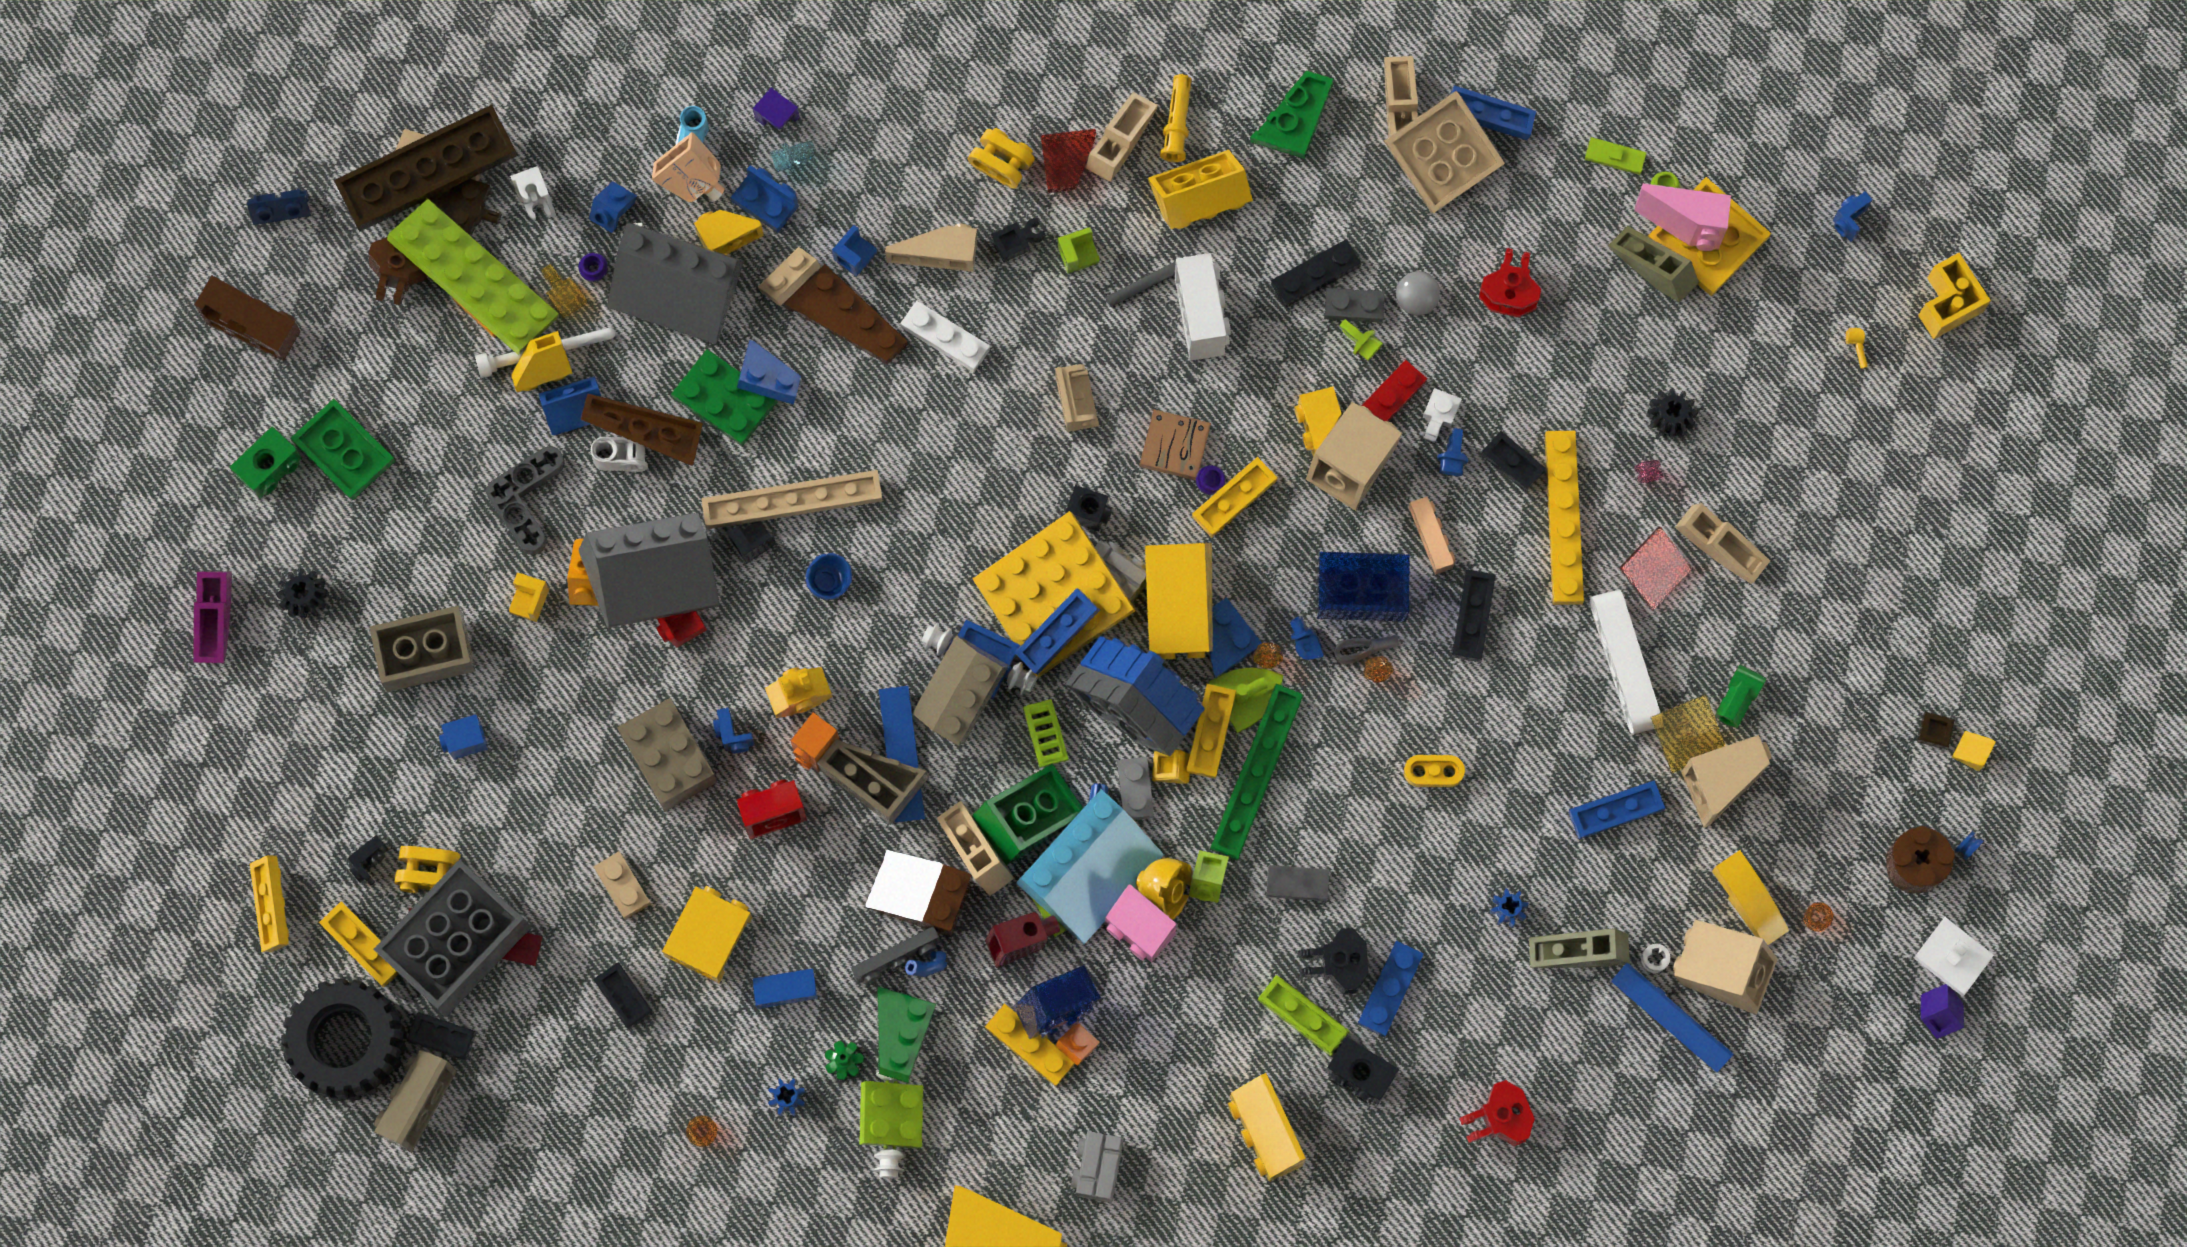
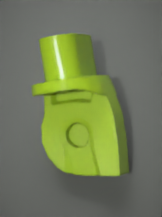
[1339,319,1383,361]

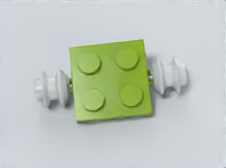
[859,1059,923,1179]

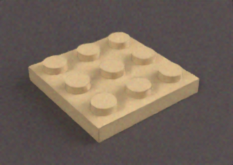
[1384,91,1505,213]

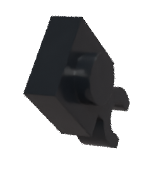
[991,218,1046,263]

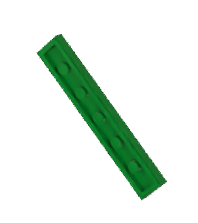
[1210,683,1304,861]

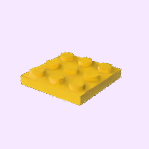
[1647,177,1772,297]

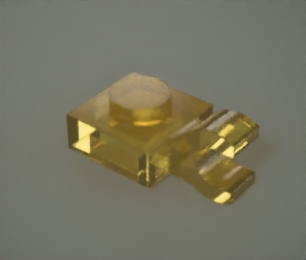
[541,264,588,319]

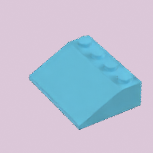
[1016,789,1164,945]

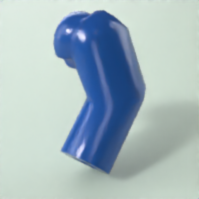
[905,951,948,977]

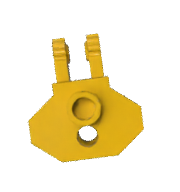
[765,667,833,718]

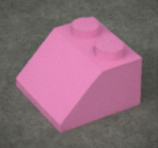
[1105,884,1177,963]

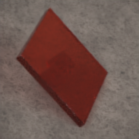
[1619,526,1693,610]

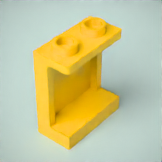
[662,886,752,983]

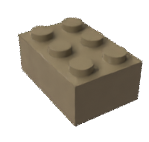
[369,606,476,692]
[617,698,717,812]

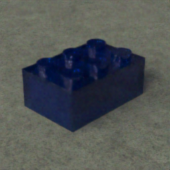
[1317,552,1410,622]

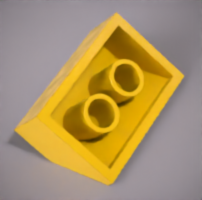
[1148,150,1253,229]
[1227,1073,1306,1182]

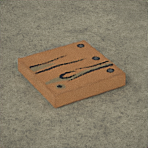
[1139,409,1211,480]

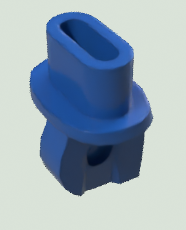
[1437,428,1468,476]
[1290,616,1324,660]

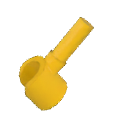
[1845,328,1868,369]

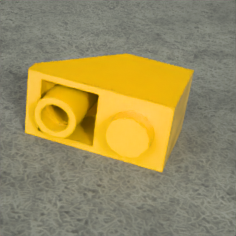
[511,331,573,393]
[1294,387,1342,457]

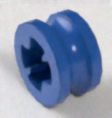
[1954,831,1984,861]

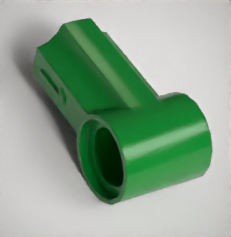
[1715,664,1767,728]

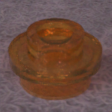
[1253,643,1283,669]
[1363,656,1394,683]
[686,1115,718,1147]

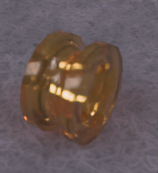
[1804,902,1833,932]

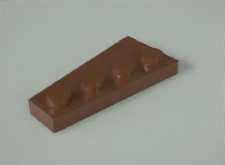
[783,264,908,365]
[581,393,703,466]

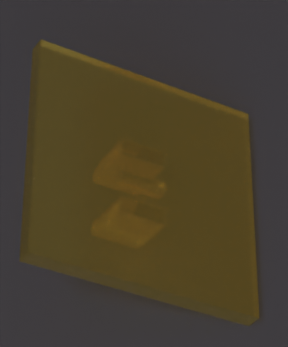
[1650,694,1725,773]

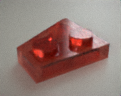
[1041,129,1096,193]

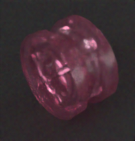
[1634,460,1663,483]

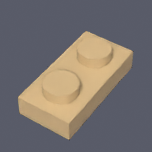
[758,247,821,306]
[593,851,651,920]

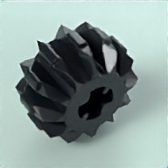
[1646,388,1698,440]
[276,568,329,620]

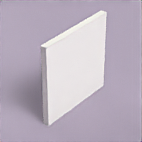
[1914,917,1994,997]

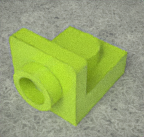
[1189,850,1229,903]

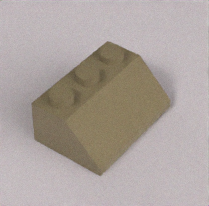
[912,635,1009,746]
[374,1049,457,1153]

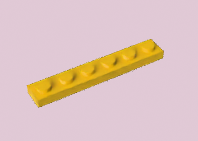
[1545,431,1584,605]

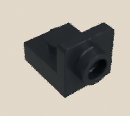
[348,835,389,886]

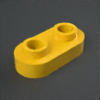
[1404,755,1465,787]

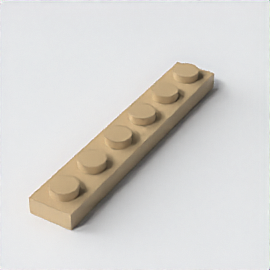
[701,470,883,530]

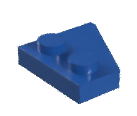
[737,340,801,405]
[1209,597,1262,678]

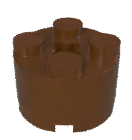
[1886,826,1955,894]

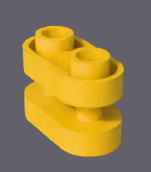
[967,128,1035,189]
[394,846,461,893]

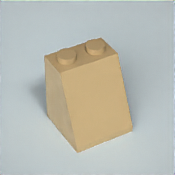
[1306,402,1402,511]
[1682,735,1771,828]
[1673,919,1778,1015]

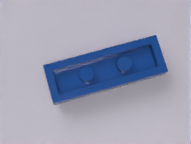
[1450,85,1536,141]
[1015,588,1100,675]
[1568,780,1665,840]
[1357,941,1424,1038]

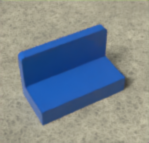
[539,376,601,436]

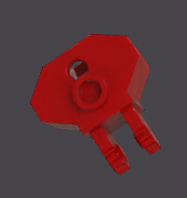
[1479,248,1541,318]
[1459,1080,1535,1147]

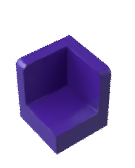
[753,87,800,130]
[1921,984,1964,1039]

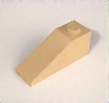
[885,224,977,272]
[937,801,1015,896]

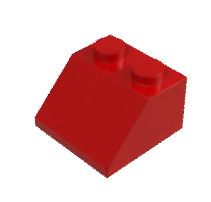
[736,779,807,840]

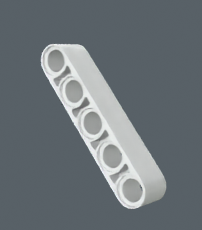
[1590,589,1663,735]

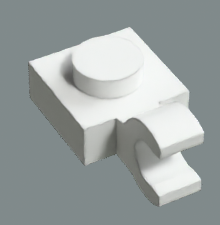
[1423,388,1462,443]

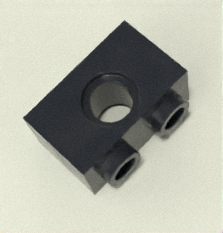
[1326,1036,1399,1105]

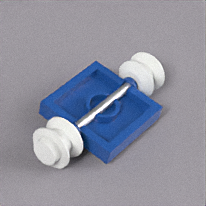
[922,620,1038,700]

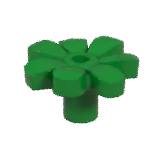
[825,1041,864,1081]

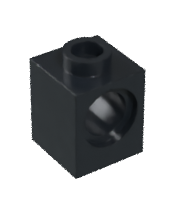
[1065,485,1113,532]

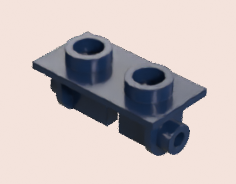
[247,188,311,225]

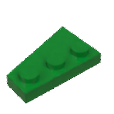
[1250,70,1334,159]
[877,986,936,1083]

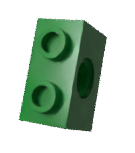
[229,426,302,499]

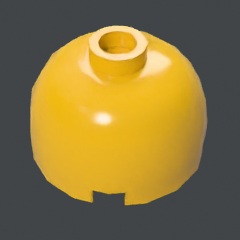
[1136,858,1193,920]

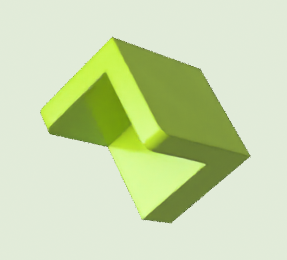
[1058,227,1100,274]

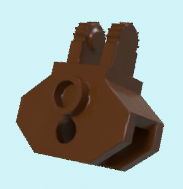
[368,237,428,306]

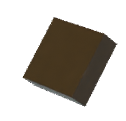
[1917,711,1955,750]

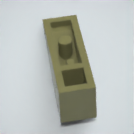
[1608,226,1699,303]
[1529,928,1630,968]

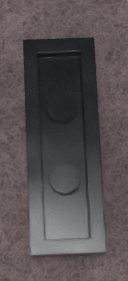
[1271,239,1361,308]
[1451,569,1496,663]

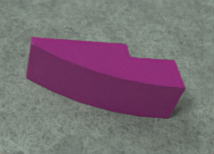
[193,571,232,663]

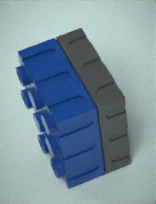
[1065,636,1205,756]

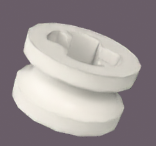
[1641,944,1670,973]

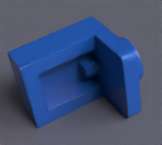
[589,181,637,233]
[1833,191,1872,242]
[713,707,755,754]

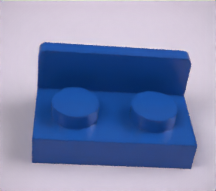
[730,165,799,233]

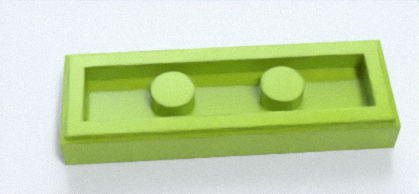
[1257,975,1350,1057]

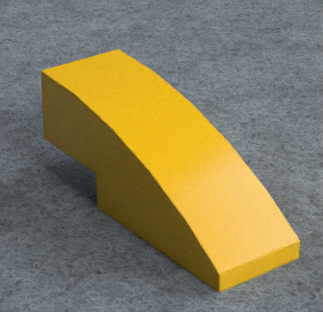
[1712,850,1790,945]

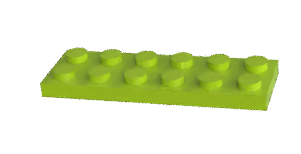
[387,199,559,355]

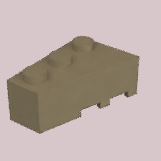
[817,739,929,825]

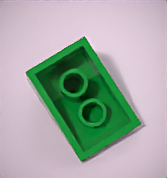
[972,764,1083,865]

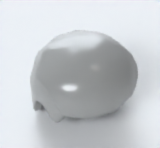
[1396,271,1440,316]

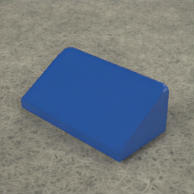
[752,968,818,1009]

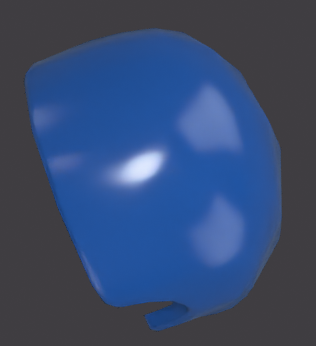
[805,553,852,601]

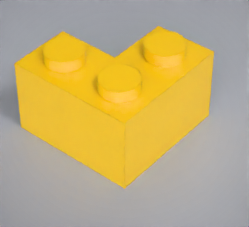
[1918,253,1991,339]

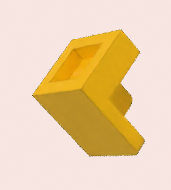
[509,572,549,622]

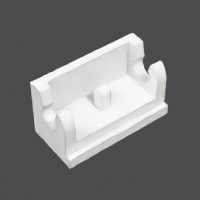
[510,166,556,220]

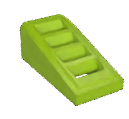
[1023,699,1069,768]

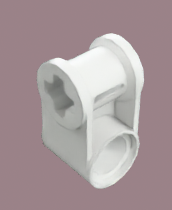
[591,437,648,472]

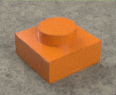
[1055,1022,1100,1066]

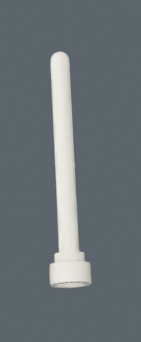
[475,328,616,378]

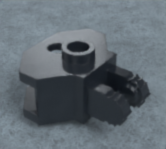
[1298,928,1369,995]

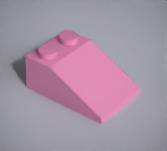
[1634,184,1731,251]

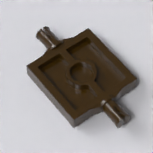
[419,179,502,237]

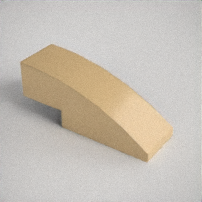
[1384,56,1418,137]
[1086,92,1158,182]
[1675,503,1770,584]

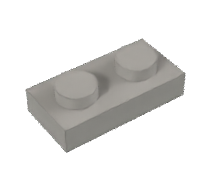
[1117,757,1154,820]

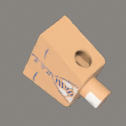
[652,132,725,202]

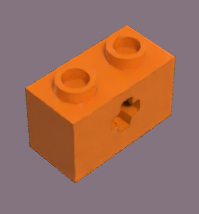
[790,712,840,772]

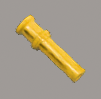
[1160,74,1192,162]

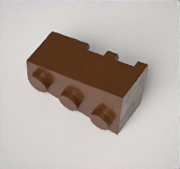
[194,275,301,361]

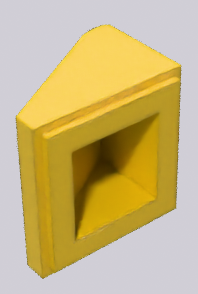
[1951,731,1996,771]
[1152,750,1190,784]

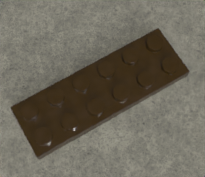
[334,104,518,232]

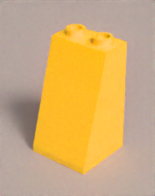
[1145,543,1213,659]
[945,1185,1068,1247]

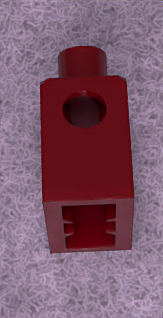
[985,912,1060,968]

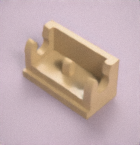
[1055,364,1099,432]

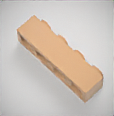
[1409,496,1456,575]

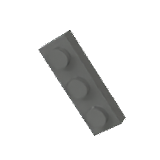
[851,926,940,984]

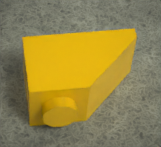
[694,209,764,255]

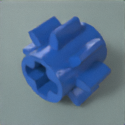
[1490,888,1529,928]
[768,1078,806,1116]

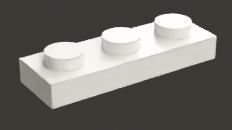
[900,300,990,372]

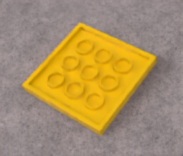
[973,511,1136,678]

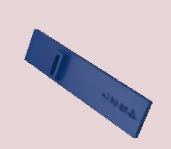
[879,686,925,823]
[1611,963,1734,1072]

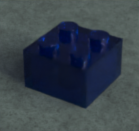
[1014,965,1101,1039]

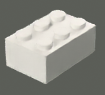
[1175,253,1231,361]

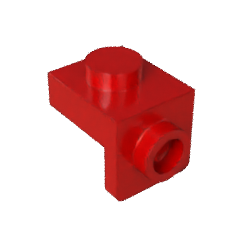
[656,611,707,648]

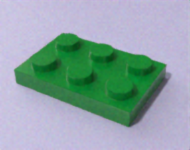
[671,349,778,447]
[290,398,396,501]

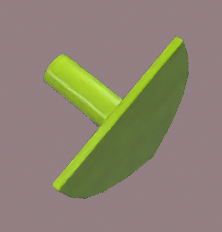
[1208,667,1283,733]

